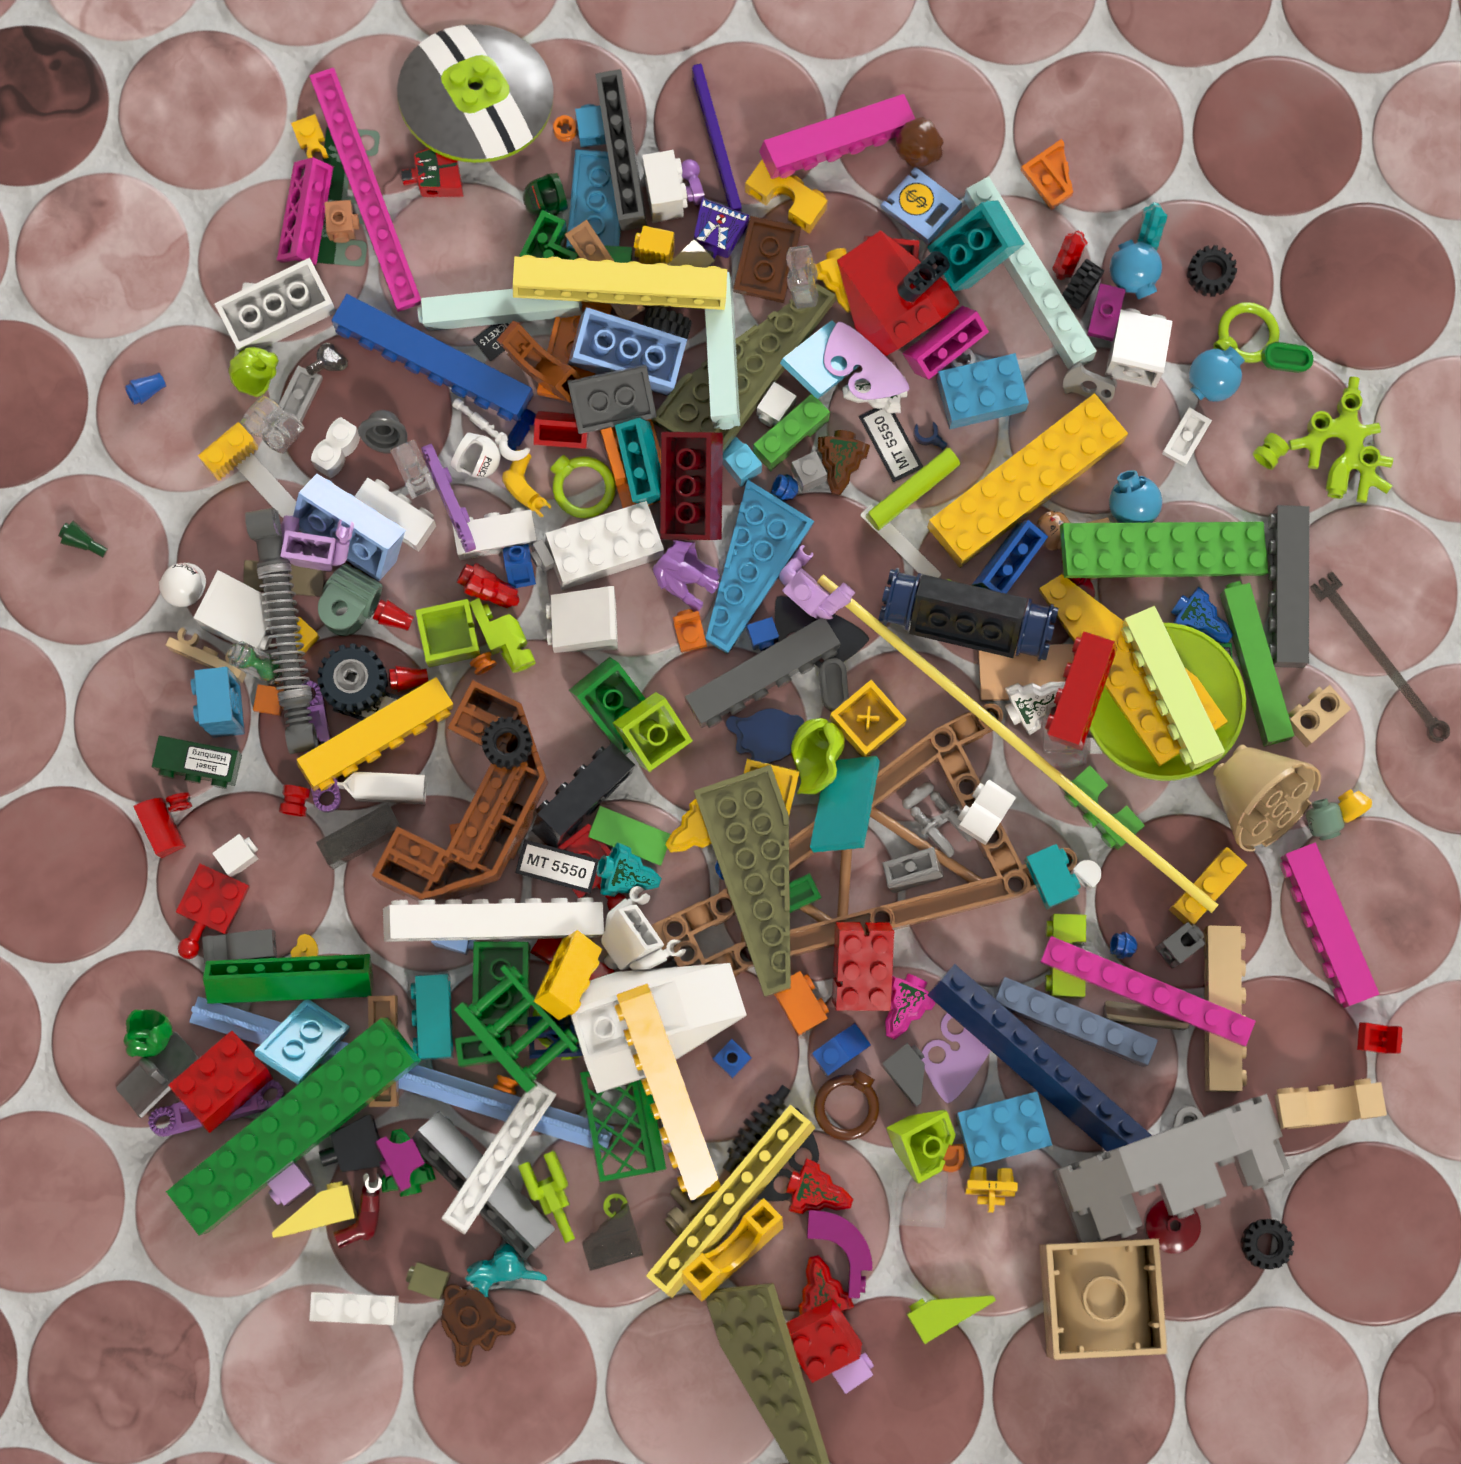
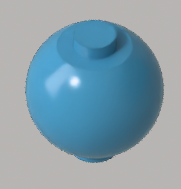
[1109,239,1162,300]
[1189,346,1245,402]
[1109,470,1162,523]

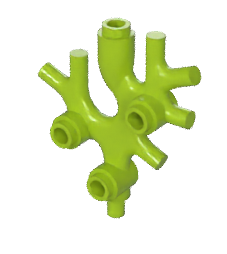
[1288,376,1393,503]

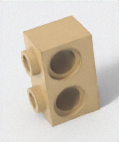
[1288,685,1351,748]

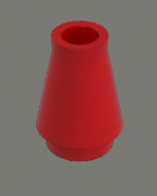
[372,600,414,631]
[388,666,428,692]

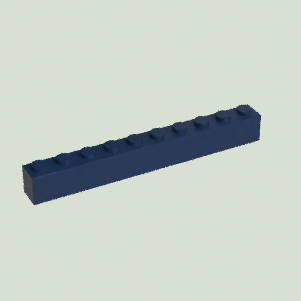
[927,964,1152,1151]

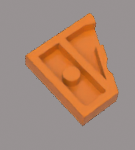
[1021,139,1073,210]

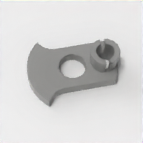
[1063,362,1117,404]

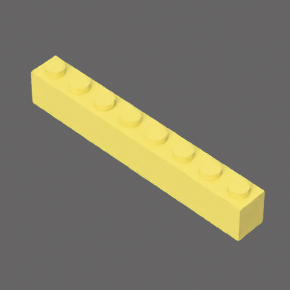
[513,255,727,310]
[646,1105,815,1298]

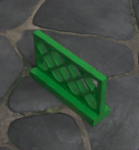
[579,1071,666,1183]

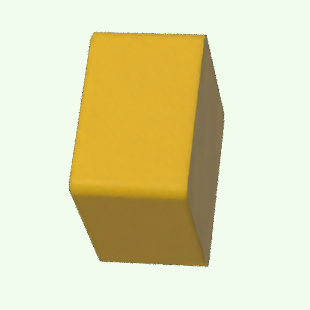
[295,617,320,655]

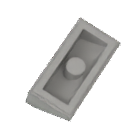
[882,847,944,893]

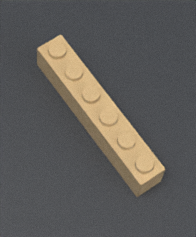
[1204,926,1247,1092]

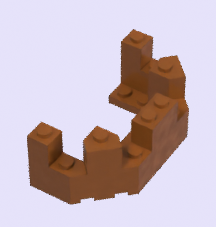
[372,680,548,902]

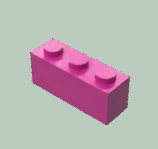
[902,306,989,380]

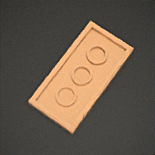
[978,644,1075,701]

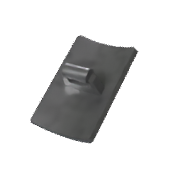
[116,1032,199,1118]

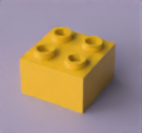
[829,680,906,757]

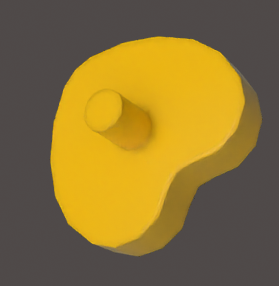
[291,934,319,957]

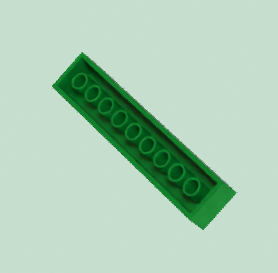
[166,1018,421,1236]

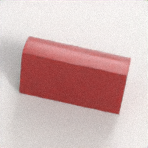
[534,411,589,449]
[133,797,186,859]

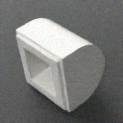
[1070,860,1101,891]

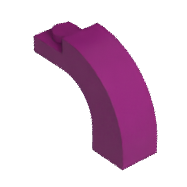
[807,1210,873,1299]

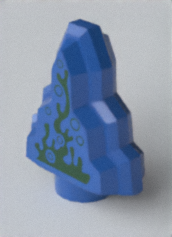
[1171,587,1233,643]

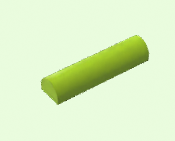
[865,448,960,531]

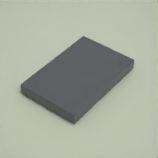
[567,364,657,434]

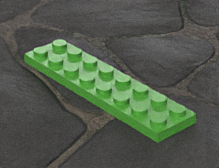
[1060,522,1269,578]

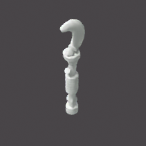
[452,398,530,461]

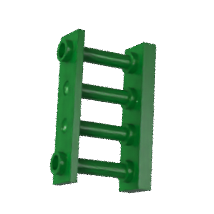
[454,965,580,1093]

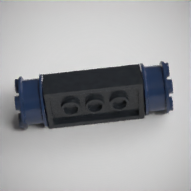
[879,568,1059,662]

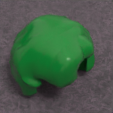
[123,1009,173,1058]

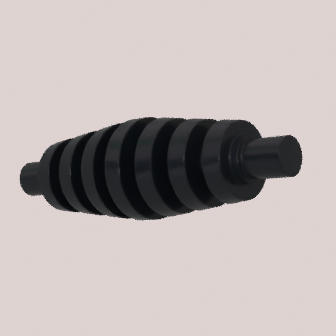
[722,1085,791,1174]

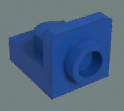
[503,544,536,588]

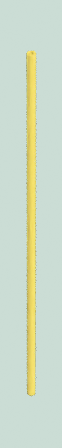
[817,575,1218,913]

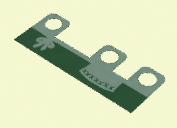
[317,127,380,267]

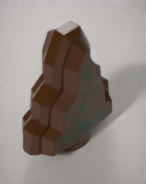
[817,430,870,495]

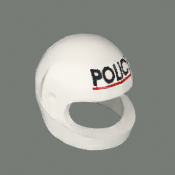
[451,432,500,478]
[159,563,206,607]

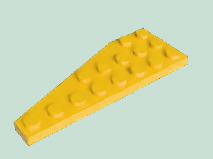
[1039,574,1228,767]

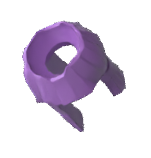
[652,540,720,612]

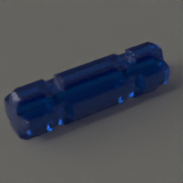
[507,409,536,451]

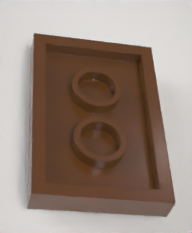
[733,216,801,303]

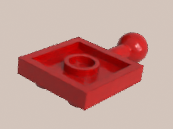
[558,823,628,911]
[176,863,250,959]

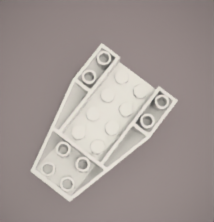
[571,963,747,1093]

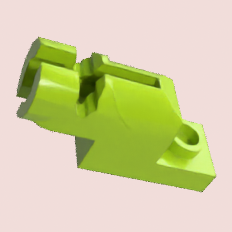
[469,598,536,673]

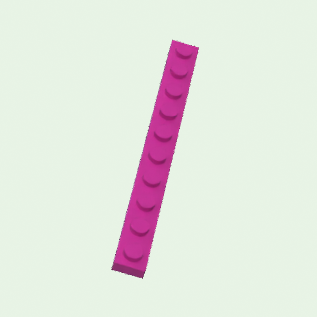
[309,67,421,312]

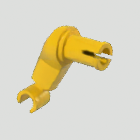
[502,450,551,517]

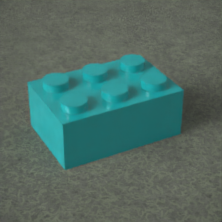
[927,200,1025,291]

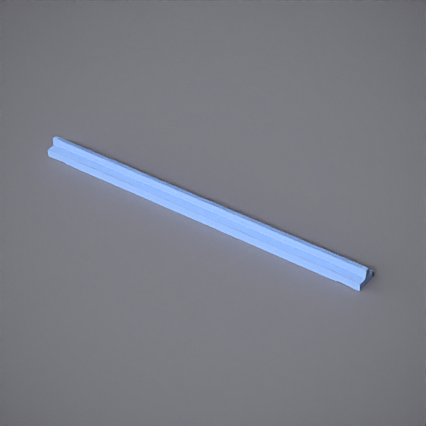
[189,996,614,1153]

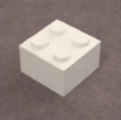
[642,150,688,223]

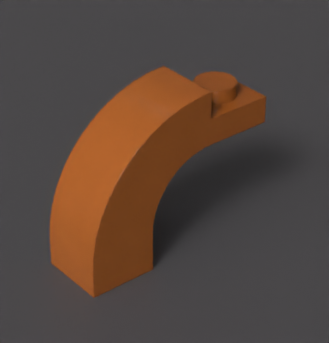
[496,320,582,403]

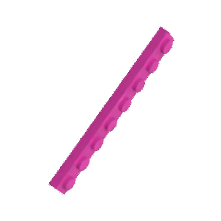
[1040,936,1256,1047]

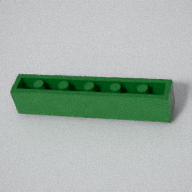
[203,954,373,1004]

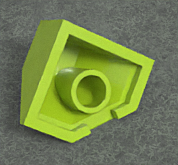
[886,1109,956,1184]

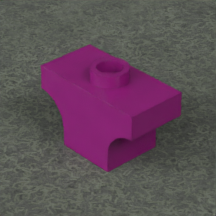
[1087,283,1126,341]
[375,1136,425,1193]

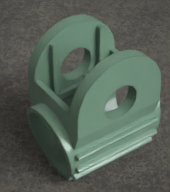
[318,563,383,636]

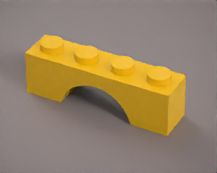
[681,1198,783,1302]

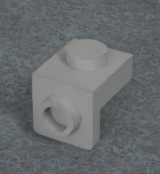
[530,539,555,572]

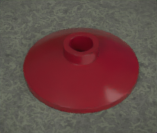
[1146,1200,1201,1254]

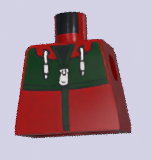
[401,149,464,197]

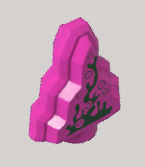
[885,974,936,1040]

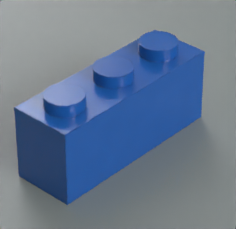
[972,520,1048,594]

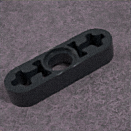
[897,251,950,302]

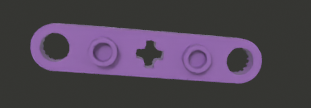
[421,444,476,553]
[303,681,341,813]
[148,1080,285,1137]

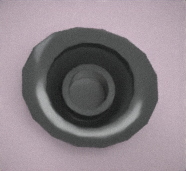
[358,410,408,454]

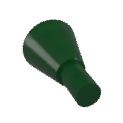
[58,521,108,558]

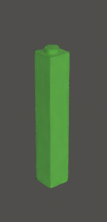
[1220,581,1294,747]

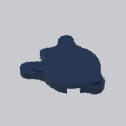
[726,708,804,764]

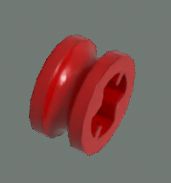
[165,792,192,812]

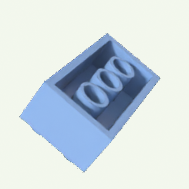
[568,307,687,396]
[293,474,406,581]

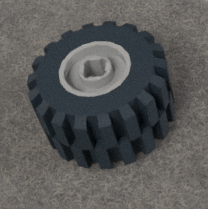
[317,644,388,715]

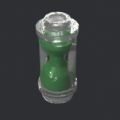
[228,641,283,685]

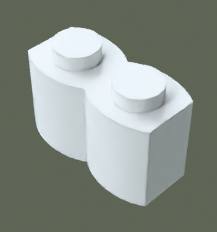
[311,417,360,478]
[957,780,1016,845]

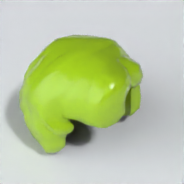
[228,347,279,397]

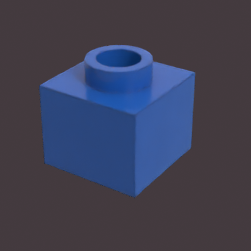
[746,617,779,651]
[713,1039,751,1079]

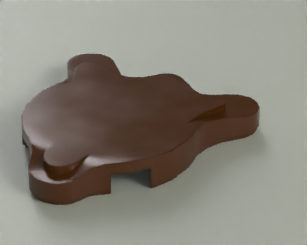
[441,1284,516,1367]

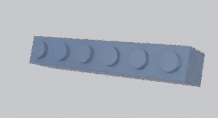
[994,977,1158,1067]

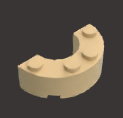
[1274,1078,1387,1129]

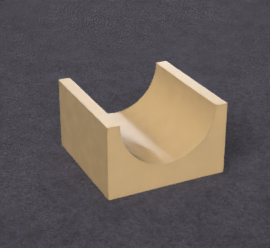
[1039,1239,1167,1360]

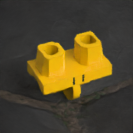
[965,1167,1018,1213]

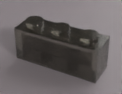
[316,803,403,870]

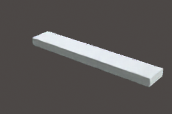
[441,1080,557,1235]

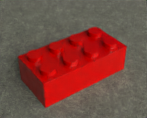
[1045,631,1117,751]

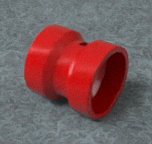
[279,785,310,817]

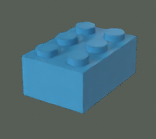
[936,353,1029,430]
[191,667,245,738]
[955,1092,1052,1167]

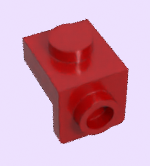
[1357,1022,1403,1054]

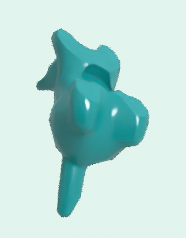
[465,1243,547,1297]

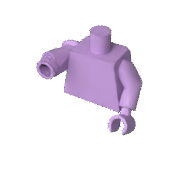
[280,516,354,572]
[779,545,856,619]

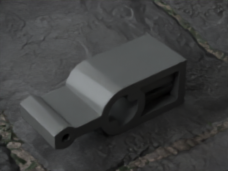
[202,929,277,964]

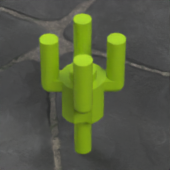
[518,1151,575,1243]

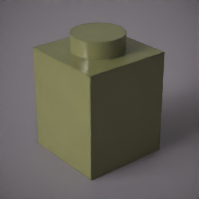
[405,1262,451,1300]

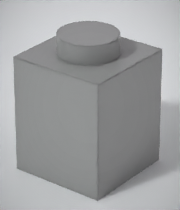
[791,451,827,493]

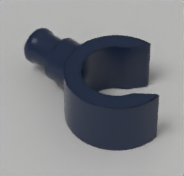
[913,421,948,450]

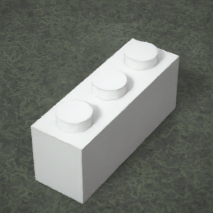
[354,478,436,552]
[452,508,537,560]
[309,1292,399,1325]

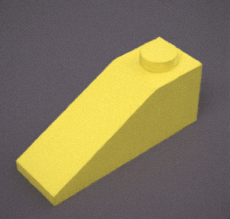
[272,1181,357,1238]

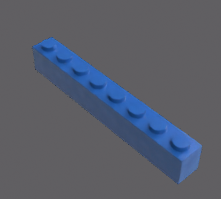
[331,294,534,422]

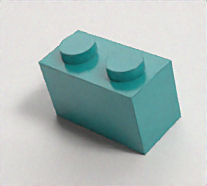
[1024,844,1081,910]

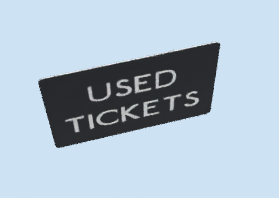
[473,323,511,361]

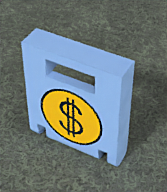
[880,167,962,244]

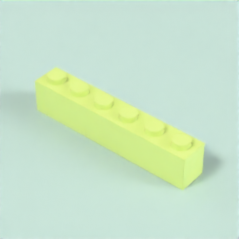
[1121,606,1225,770]

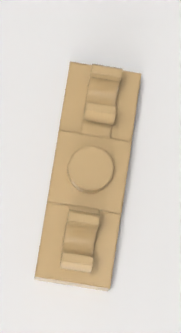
[166,627,246,683]

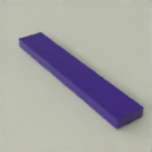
[692,63,742,212]

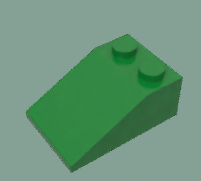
[569,657,646,755]

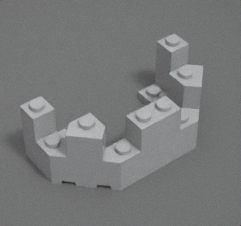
[1053,1094,1290,1243]

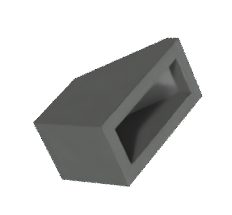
[881,1043,925,1108]

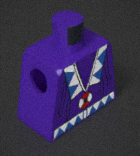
[694,198,749,266]

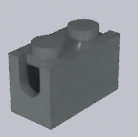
[1155,922,1206,969]

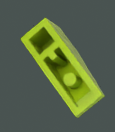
[906,1295,996,1344]

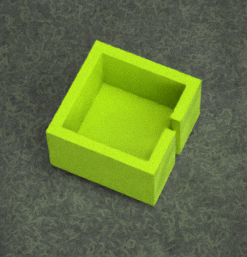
[415,599,481,668]

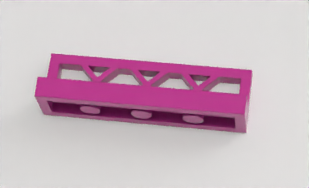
[277,157,333,265]

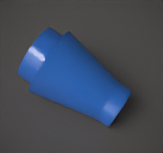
[124,373,166,405]

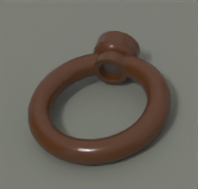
[814,1069,879,1141]

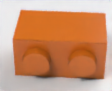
[774,971,829,1037]

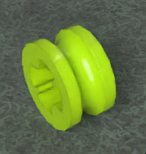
[603,1194,628,1219]

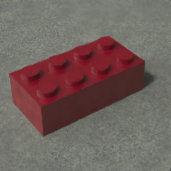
[660,432,723,540]

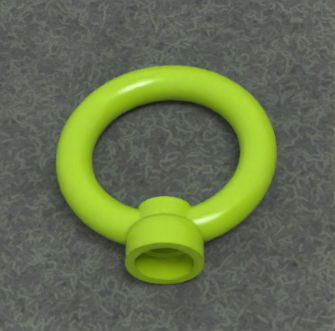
[1213,302,1280,363]
[550,454,616,518]

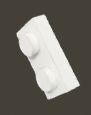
[1162,407,1212,467]

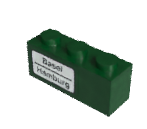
[152,735,242,789]

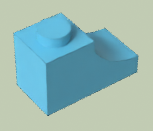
[723,436,762,487]

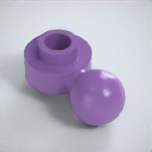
[681,159,705,206]

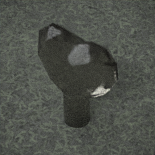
[306,342,348,376]

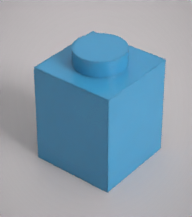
[575,104,606,148]

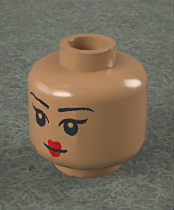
[1037,511,1071,551]

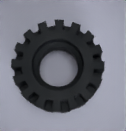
[1187,245,1237,297]
[1062,259,1105,310]
[642,307,692,343]
[482,717,533,769]
[1241,1219,1295,1269]

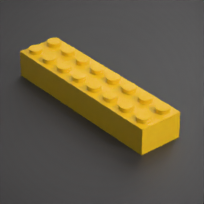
[927,393,1128,568]

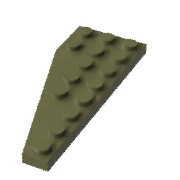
[651,282,837,453]
[694,765,791,997]
[706,1283,830,1464]

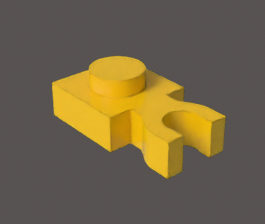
[291,114,329,159]

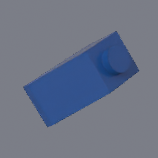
[811,1023,871,1077]

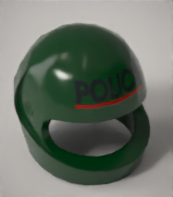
[523,173,568,218]

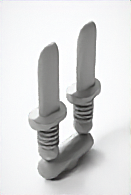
[902,782,973,858]

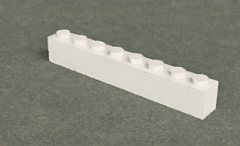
[383,897,604,942]

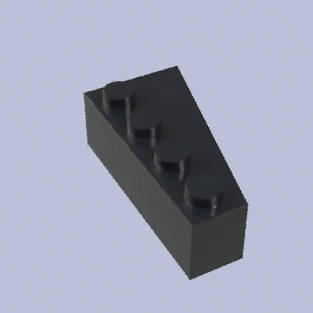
[531,743,635,848]

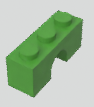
[753,394,830,472]
[1063,766,1145,850]

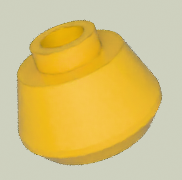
[1338,789,1372,823]

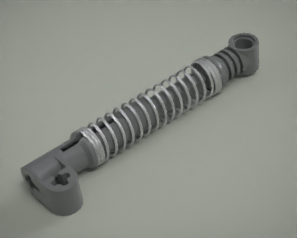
[245,508,318,754]

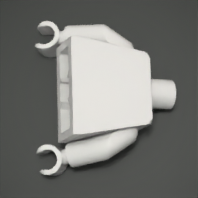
[601,886,686,970]

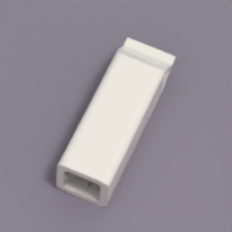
[337,772,427,805]

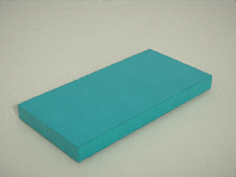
[810,756,880,853]

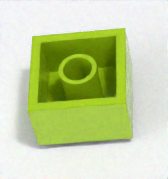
[613,692,693,772]

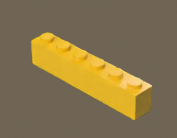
[296,677,453,791]

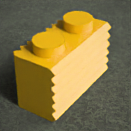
[634,225,675,265]
[197,422,258,481]

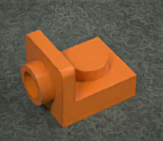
[673,609,707,653]

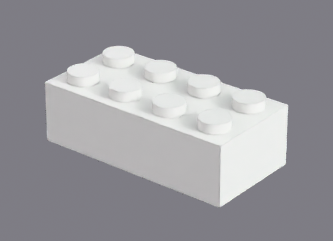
[215,258,336,352]
[545,501,664,590]

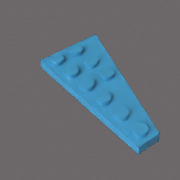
[706,479,814,654]

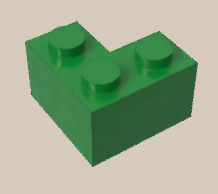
[519,210,579,260]

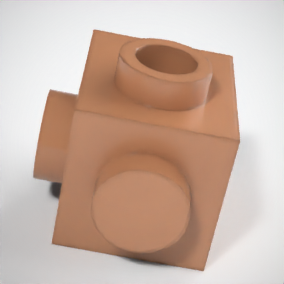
[325,200,360,243]

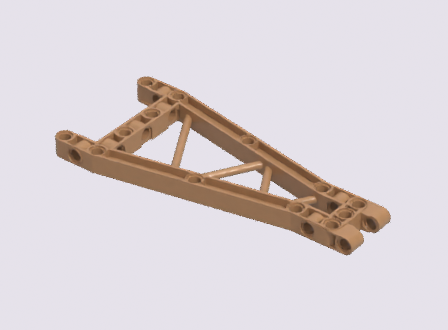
[651,703,1077,977]

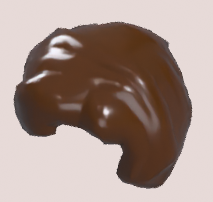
[896,117,944,167]

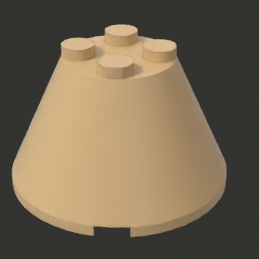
[1213,745,1321,851]

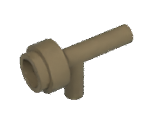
[664,1186,718,1237]

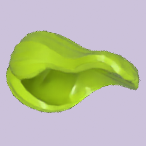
[791,718,845,794]

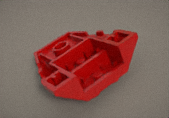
[837,230,960,356]

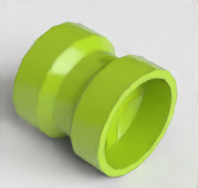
[1252,433,1290,470]

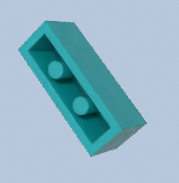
[615,418,661,504]
[411,974,454,1060]

